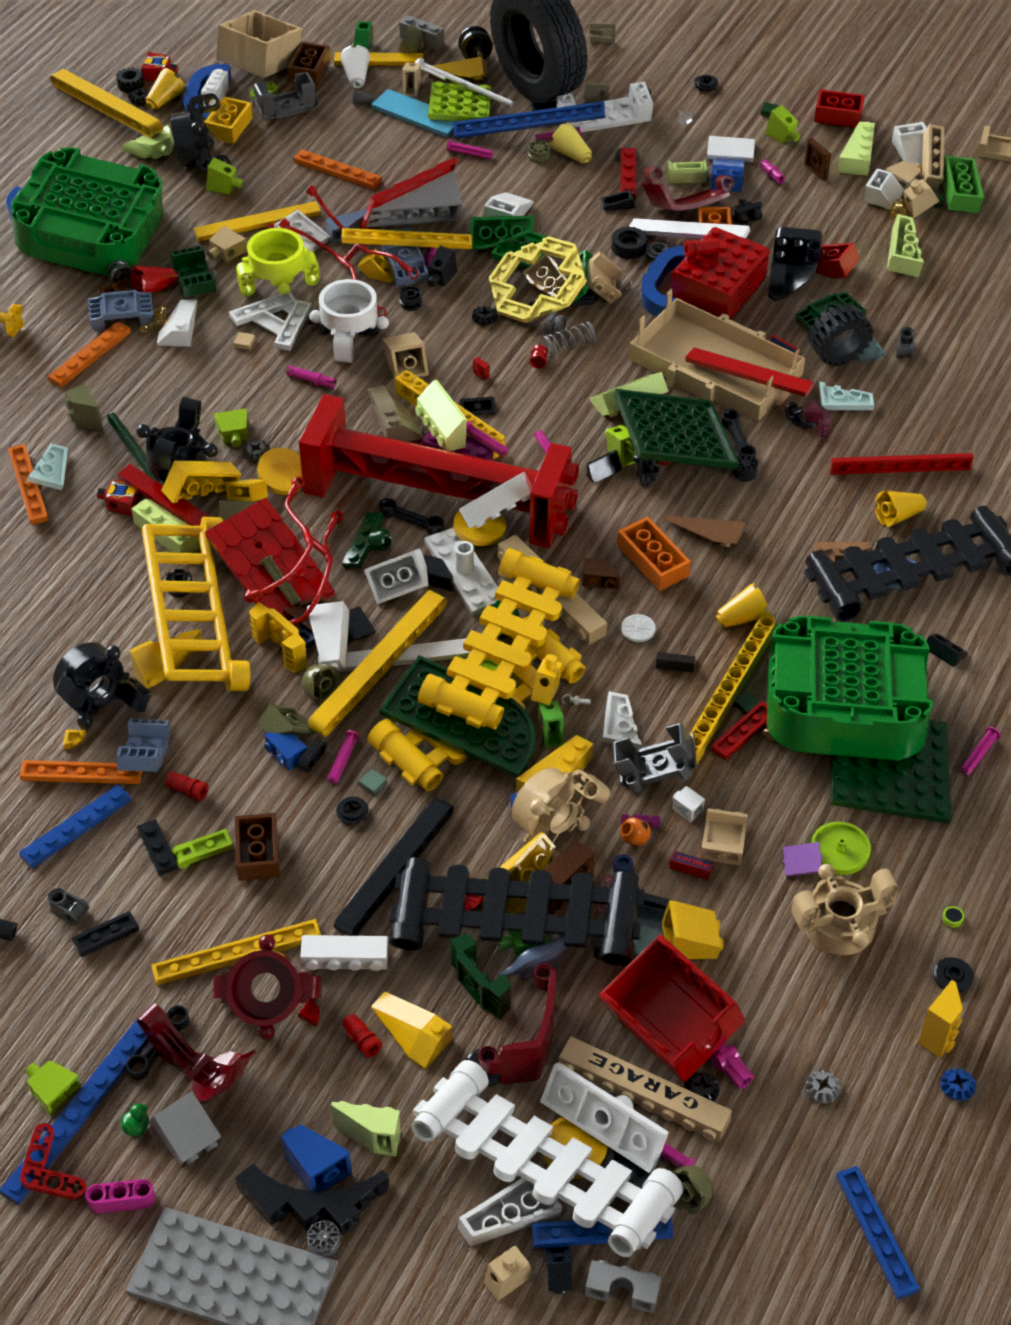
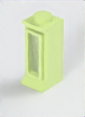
[667,160,709,184]

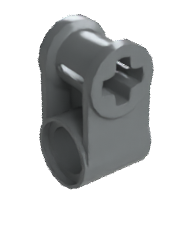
[896,327,915,358]
[48,888,89,925]

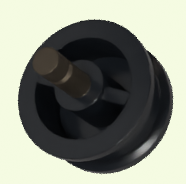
[458,26,493,60]

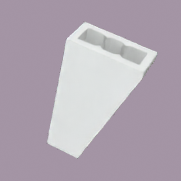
[307,601,349,671]

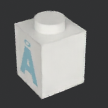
[672,786,705,823]

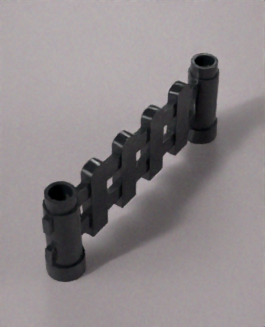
[804,506,1011,622]
[389,858,645,966]

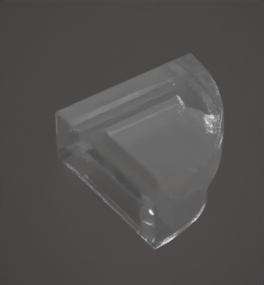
[677,111,695,124]

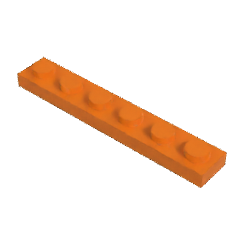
[293,149,382,190]
[48,321,131,388]
[8,444,49,525]
[20,760,143,784]

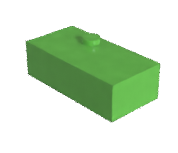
[942,155,984,213]

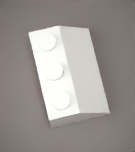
[364,548,428,604]

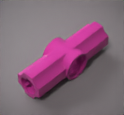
[711,1042,754,1089]

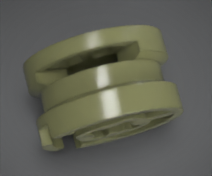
[528,140,550,163]

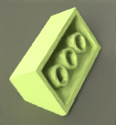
[589,372,668,417]
[415,380,467,451]
[131,499,200,553]

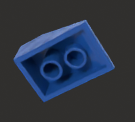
[710,158,744,192]

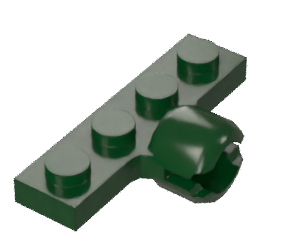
[342,512,392,569]

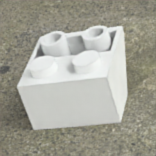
[863,168,904,210]

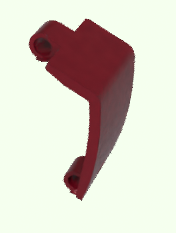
[641,166,734,211]
[478,963,556,1084]

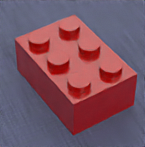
[814,89,865,128]

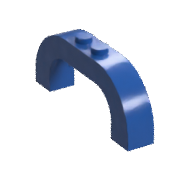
[182,64,231,131]
[641,246,686,317]

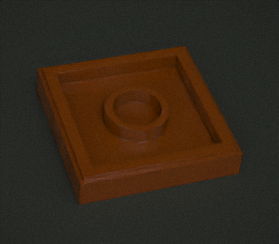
[804,138,831,181]

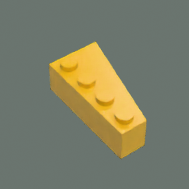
[161,461,242,503]
[516,735,594,793]

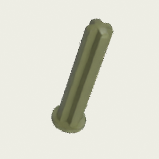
[259,555,301,606]

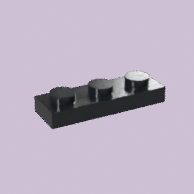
[137,819,178,876]
[72,911,139,958]

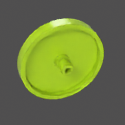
[811,822,871,875]

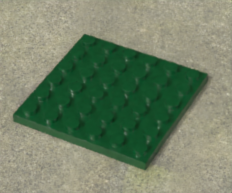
[614,389,739,469]
[830,720,951,824]

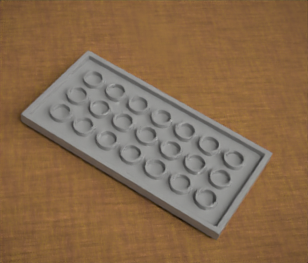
[126,1207,338,1325]

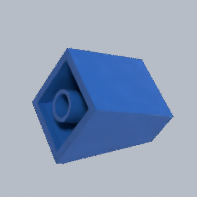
[281,1124,352,1191]

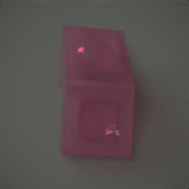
[805,399,830,437]

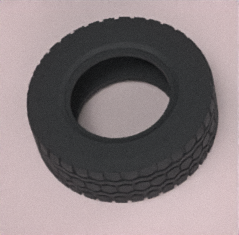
[490,0,588,103]

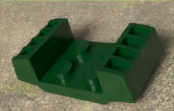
[170,245,217,298]
[796,291,867,334]
[450,934,511,1019]

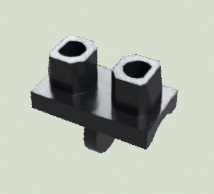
[732,199,763,225]
[634,454,660,487]

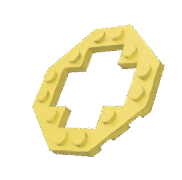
[489,236,587,323]

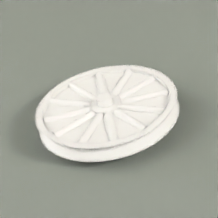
[621,614,656,642]

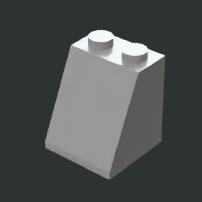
[149,1091,221,1165]

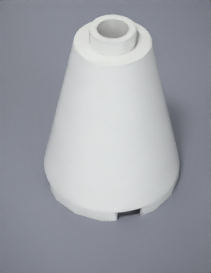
[340,45,370,88]

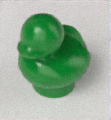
[121,1103,149,1137]

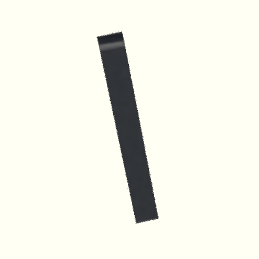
[334,797,454,936]

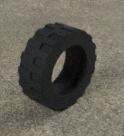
[611,226,647,259]

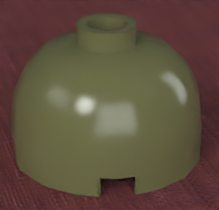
[398,25,425,53]
[301,663,341,703]
[672,1165,713,1214]

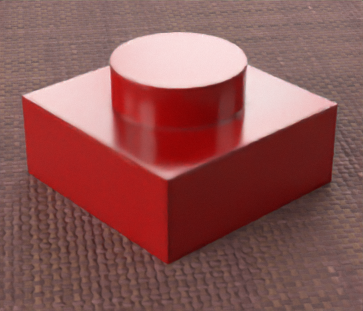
[473,357,490,381]

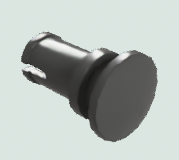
[352,89,375,104]

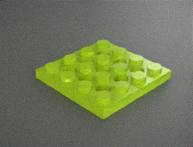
[428,81,491,121]

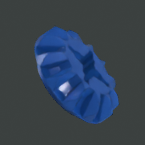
[940,1067,976,1101]

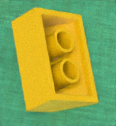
[204,96,253,144]
[918,980,963,1058]

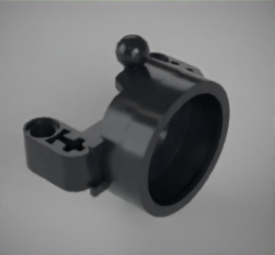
[171,93,232,174]
[136,396,218,481]
[53,642,152,729]

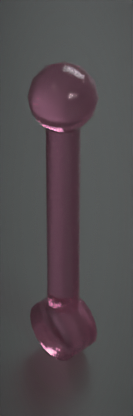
[597,874,613,912]

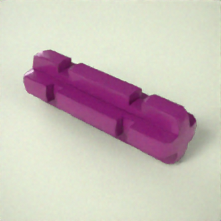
[621,814,661,828]

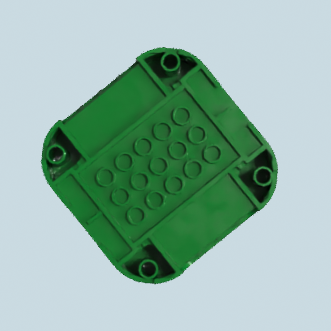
[11,147,163,276]
[767,616,933,761]

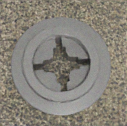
[805,1069,841,1103]

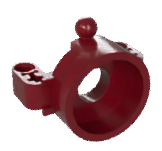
[213,934,322,1040]

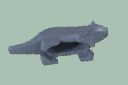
[498,934,571,981]

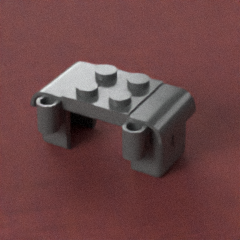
[252,72,319,120]
[613,723,697,794]

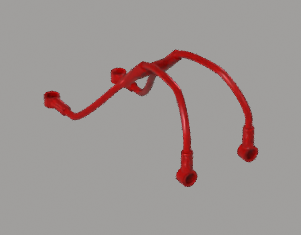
[279,185,419,317]
[243,477,343,626]

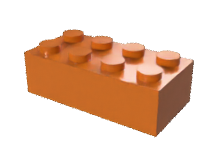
[617,516,691,591]

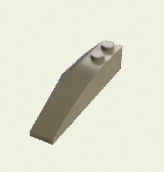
[367,385,423,442]

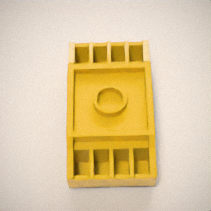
[249,602,308,674]

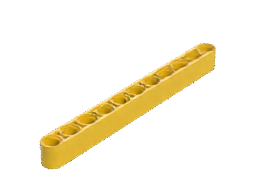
[50,69,164,138]
[308,590,447,737]
[690,615,776,764]

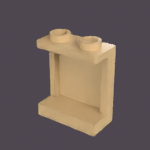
[978,126,1011,162]
[587,251,623,304]
[700,809,748,866]

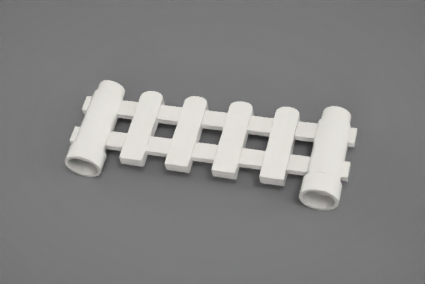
[411,1060,683,1257]

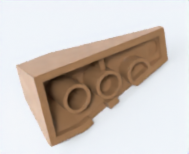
[664,516,745,547]

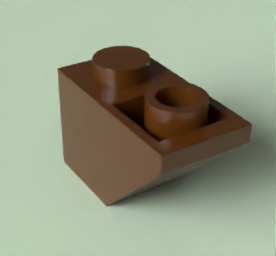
[582,558,620,589]

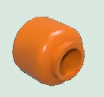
[620,817,651,846]

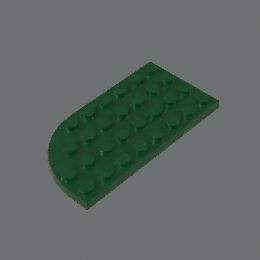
[379,655,535,778]

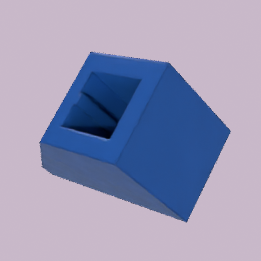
[264,732,307,771]

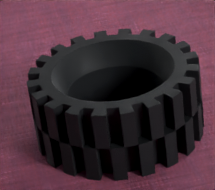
[808,303,874,366]

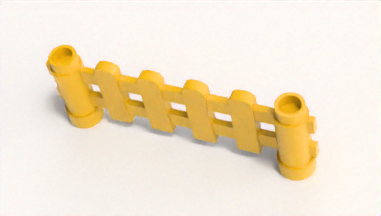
[418,547,580,730]
[368,616,586,791]

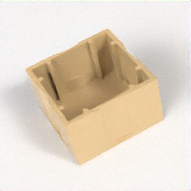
[216,10,302,78]

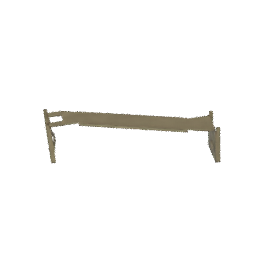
[582,23,616,103]

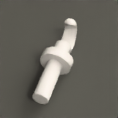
[561,694,591,705]

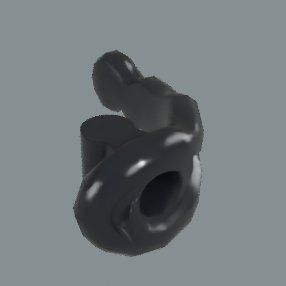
[785,402,817,429]

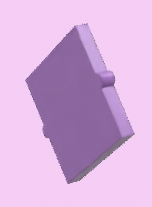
[782,842,823,878]

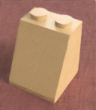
[382,332,429,378]

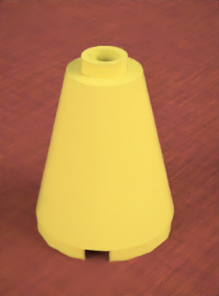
[549,122,592,164]

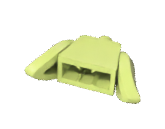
[122,125,174,159]

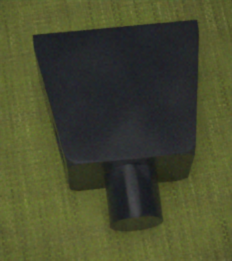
[427,245,458,287]

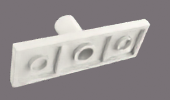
[424,528,498,616]
[540,1062,669,1173]

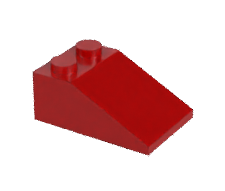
[815,243,860,279]

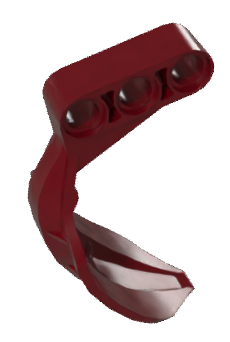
[137,1003,256,1104]

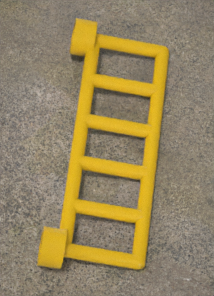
[142,517,250,691]

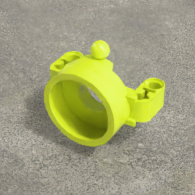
[236,228,320,297]

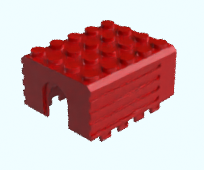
[670,227,770,320]
[598,934,745,1082]

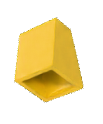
[662,901,723,959]

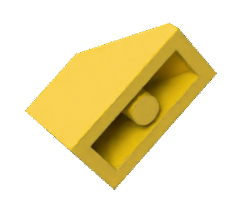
[357,249,394,283]
[225,479,268,502]

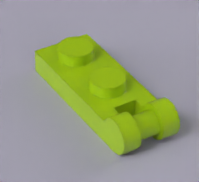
[172,829,234,869]

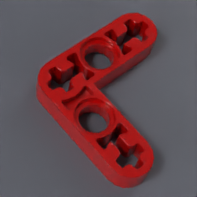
[20,1123,87,1201]

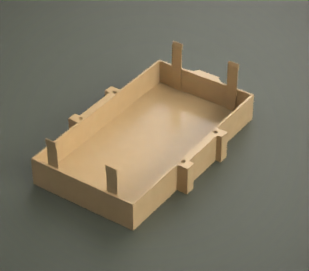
[629,289,805,422]

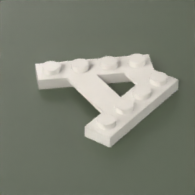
[229,292,312,351]

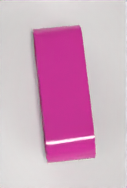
[85,1179,156,1214]

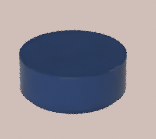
[613,854,634,873]

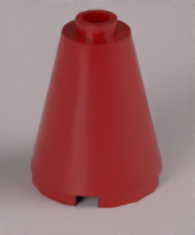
[130,265,178,294]

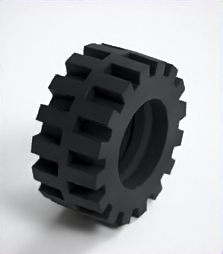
[116,67,144,93]

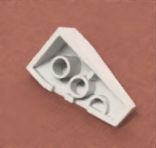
[157,299,197,347]

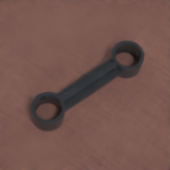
[721,409,756,460]
[379,498,445,535]
[126,1005,190,1080]

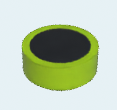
[942,906,964,928]

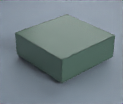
[359,769,387,795]

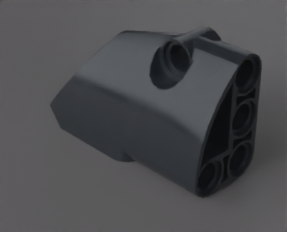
[768,227,823,301]

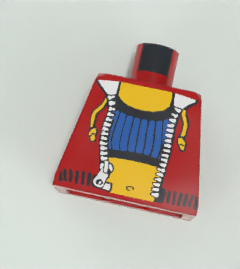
[141,52,178,81]
[97,480,142,516]

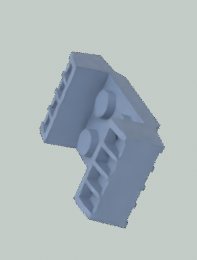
[381,245,428,287]
[88,290,153,331]
[117,718,171,772]

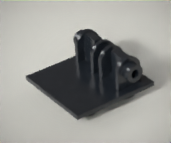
[347,606,376,643]

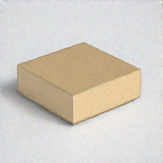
[233,332,255,350]

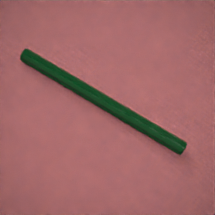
[107,412,165,485]

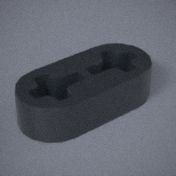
[298,738,327,772]

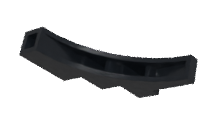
[235,1164,390,1236]

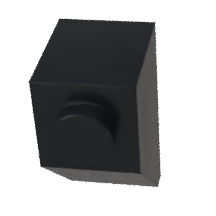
[424,554,454,591]
[546,1246,572,1294]

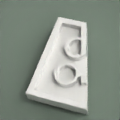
[602,691,642,749]

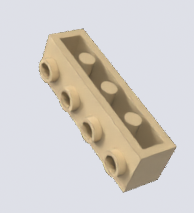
[922,124,945,190]

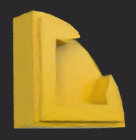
[63,730,86,750]

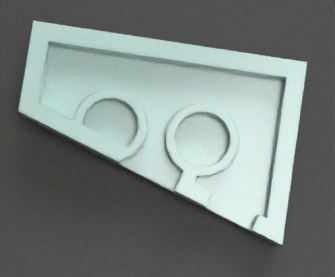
[819,381,874,410]
[27,443,68,490]

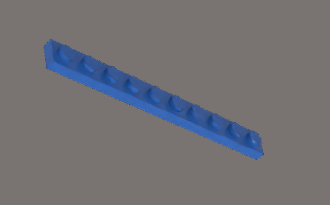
[454,101,606,139]
[0,1018,149,1205]

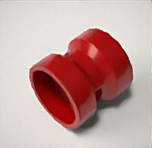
[530,345,548,369]

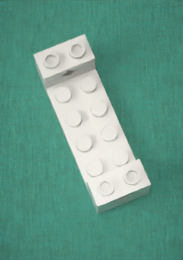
[556,82,653,133]

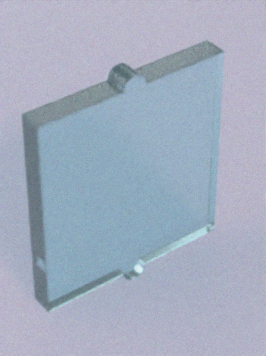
[856,335,886,363]

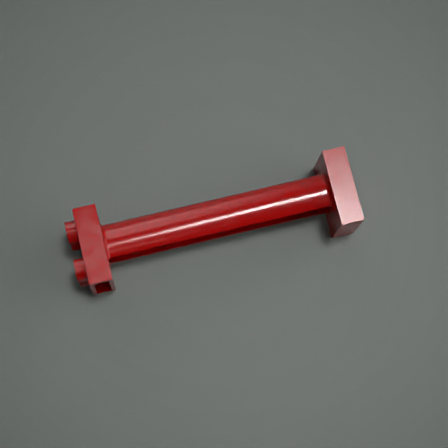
[299,394,579,548]

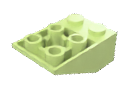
[331,1101,401,1156]

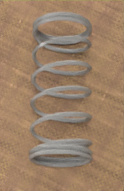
[542,321,596,357]

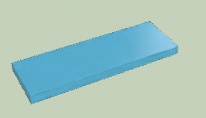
[371,89,458,138]

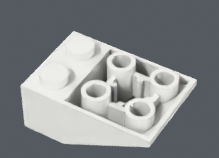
[892,122,927,167]
[484,192,534,217]

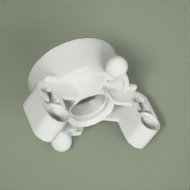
[309,279,389,363]

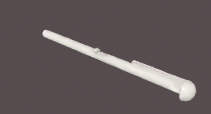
[415,58,514,107]

